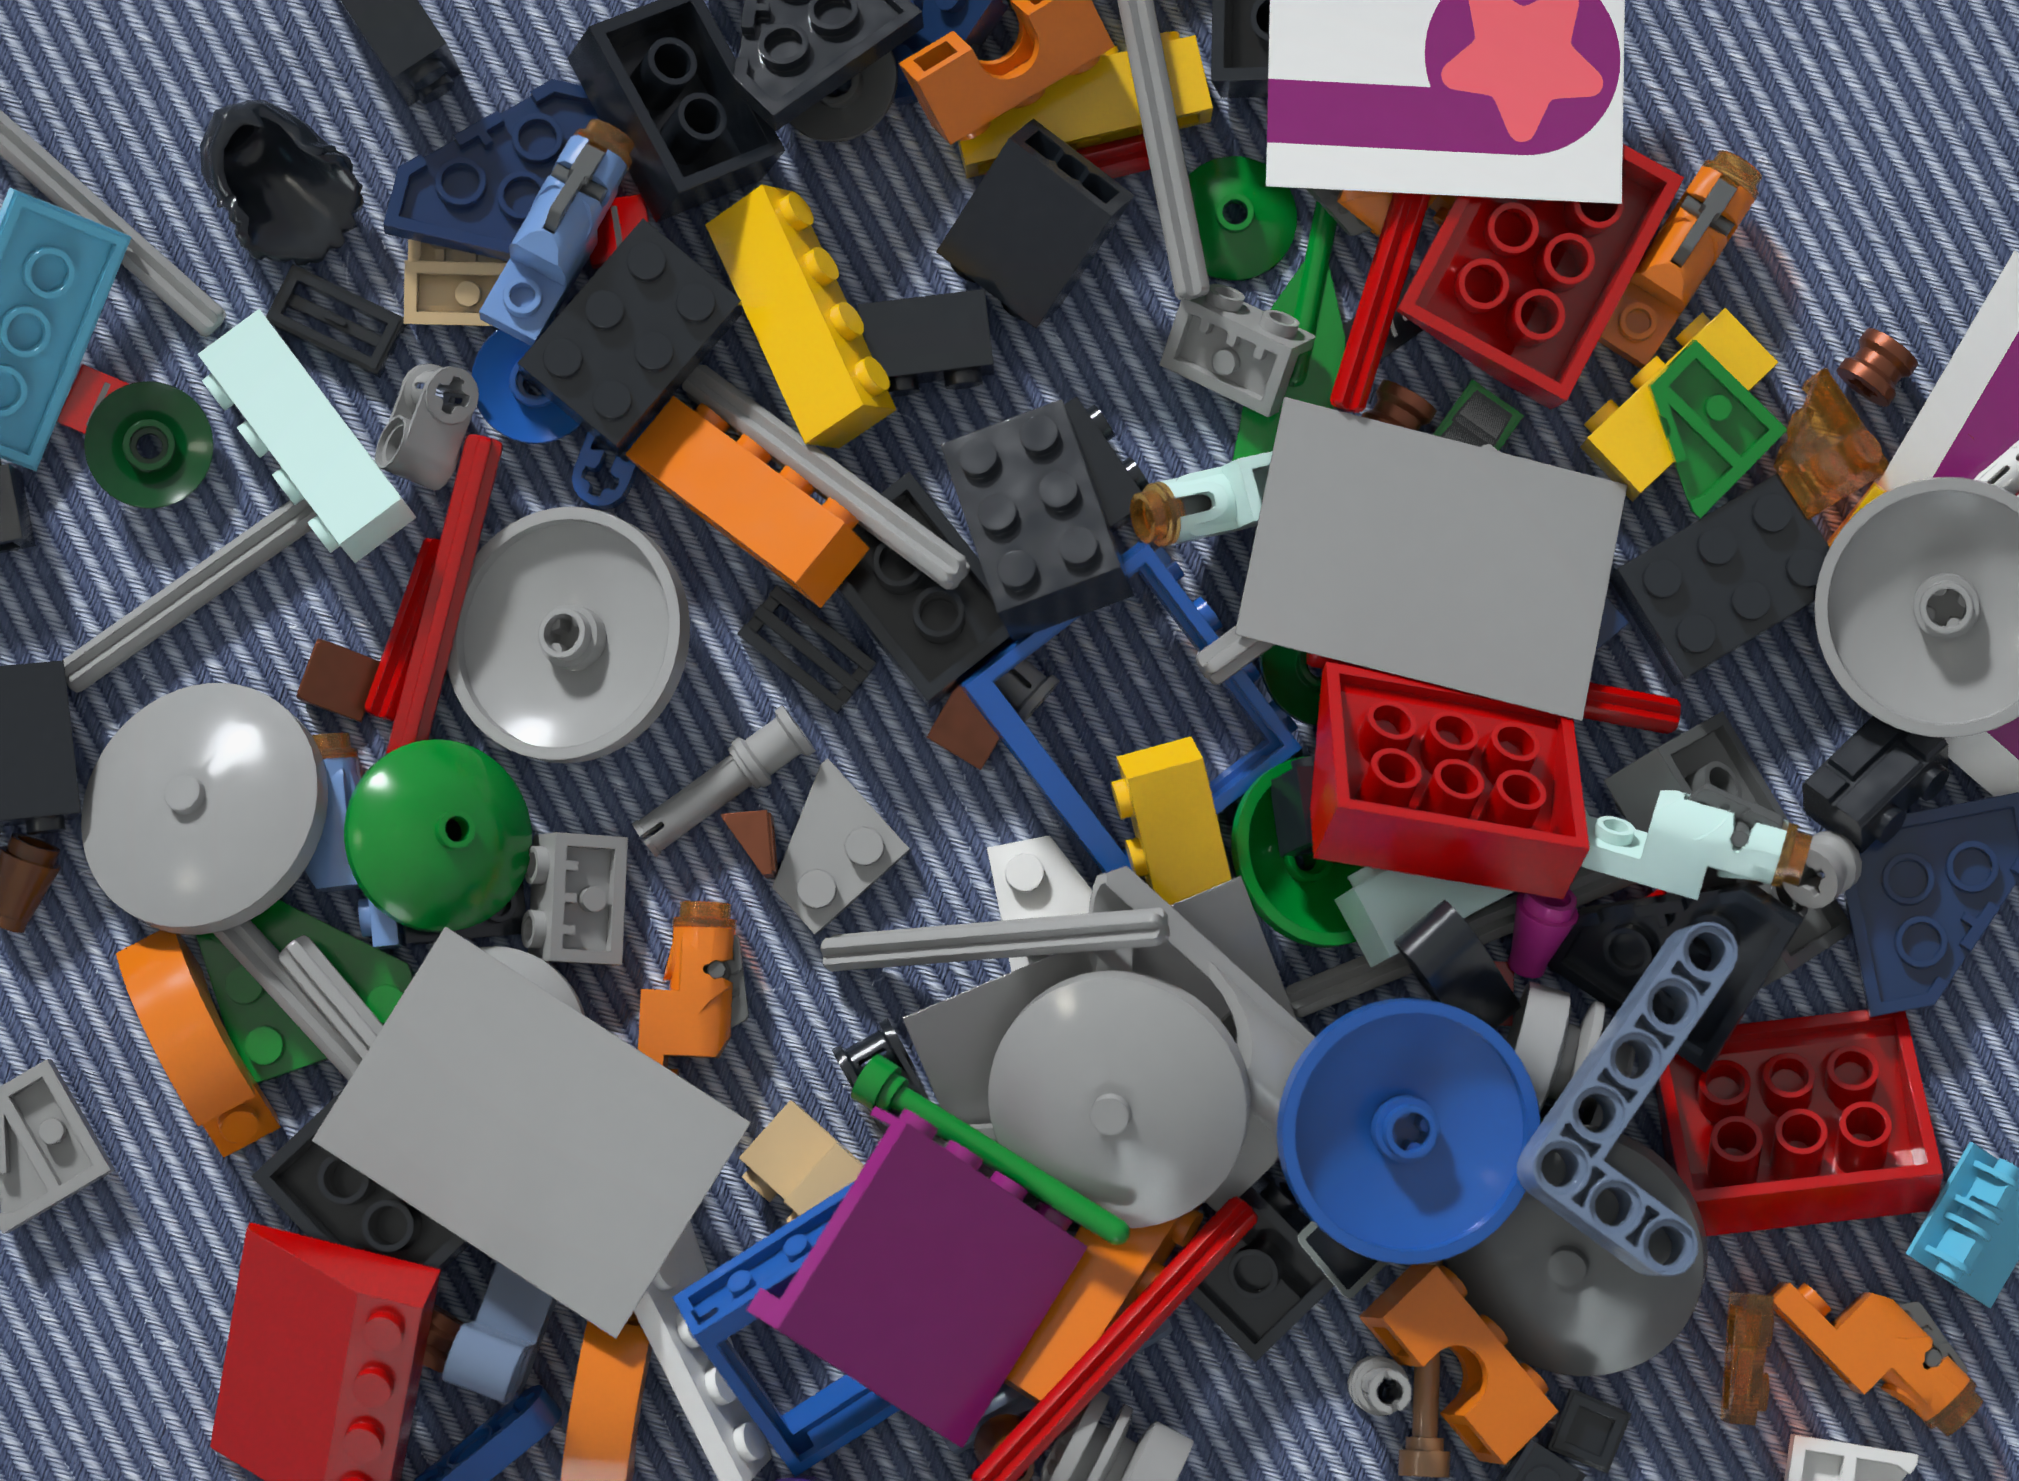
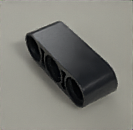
[1394,900,1521,1030]

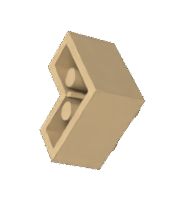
[739,1100,864,1223]

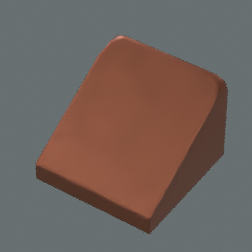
[296,638,380,723]
[926,683,1000,770]
[721,810,778,879]

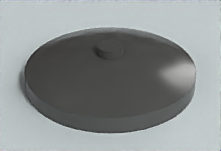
[1447,1124,1708,1376]

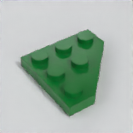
[196,900,415,1084]

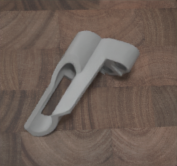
[1089,866,1315,1212]

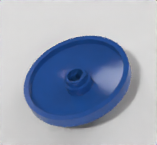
[1277,998,1540,1264]

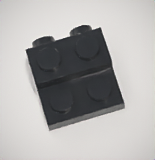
[1189,1174,1334,1363]

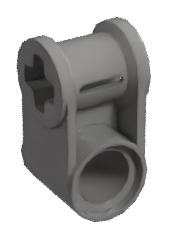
[375,363,479,491]

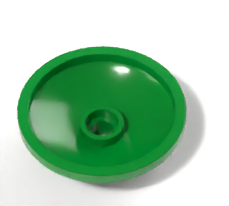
[344,739,532,933]
[1231,756,1365,948]

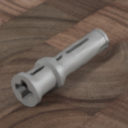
[632,705,816,857]
[1347,1355,1412,1416]

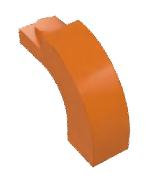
[116,930,281,1157]
[561,1311,652,1481]

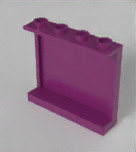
[746,1106,1087,1448]

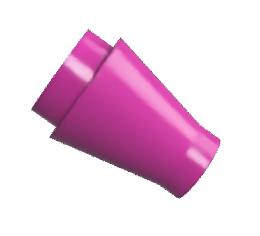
[1507,889,1579,978]

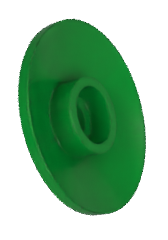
[1188,156,1297,281]

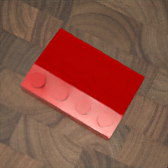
[1396,144,1684,410]
[1310,662,1590,899]
[1655,1010,1943,1236]
[210,1222,441,1481]

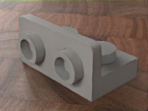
[1159,284,1316,417]
[521,832,628,966]

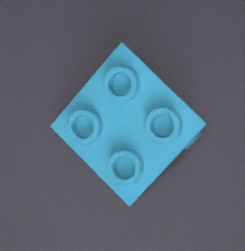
[1905,1142,2019,1309]

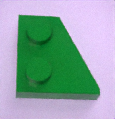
[1648,340,1788,519]

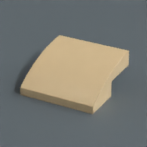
[404,239,508,326]

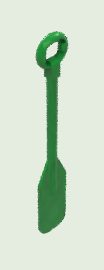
[1232,201,1345,461]

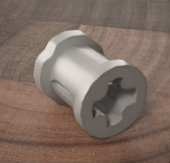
[994,659,1060,722]

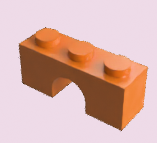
[899,0,1115,145]
[1358,1264,1559,1465]

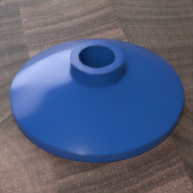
[472,320,581,444]

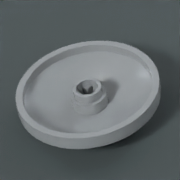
[1814,477,2019,738]
[447,507,690,763]
[81,683,328,935]
[988,970,1251,1228]

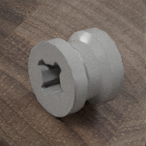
[1780,831,1862,909]

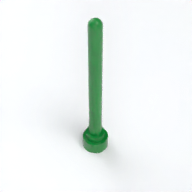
[851,1054,1130,1245]

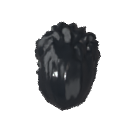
[200,100,364,265]

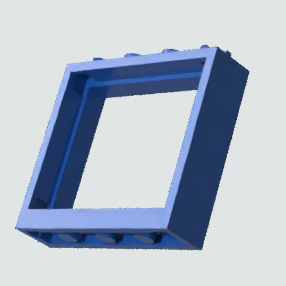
[957,542,1302,873]
[673,1181,900,1477]

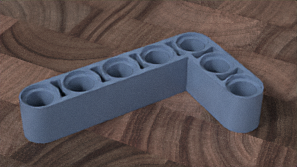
[1517,922,1738,1276]
[442,1262,557,1403]

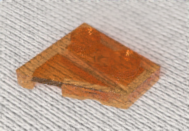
[1773,367,1889,520]
[1720,1291,1774,1425]

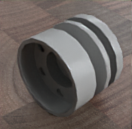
[1506,981,1635,1127]
[1040,1391,1194,1481]

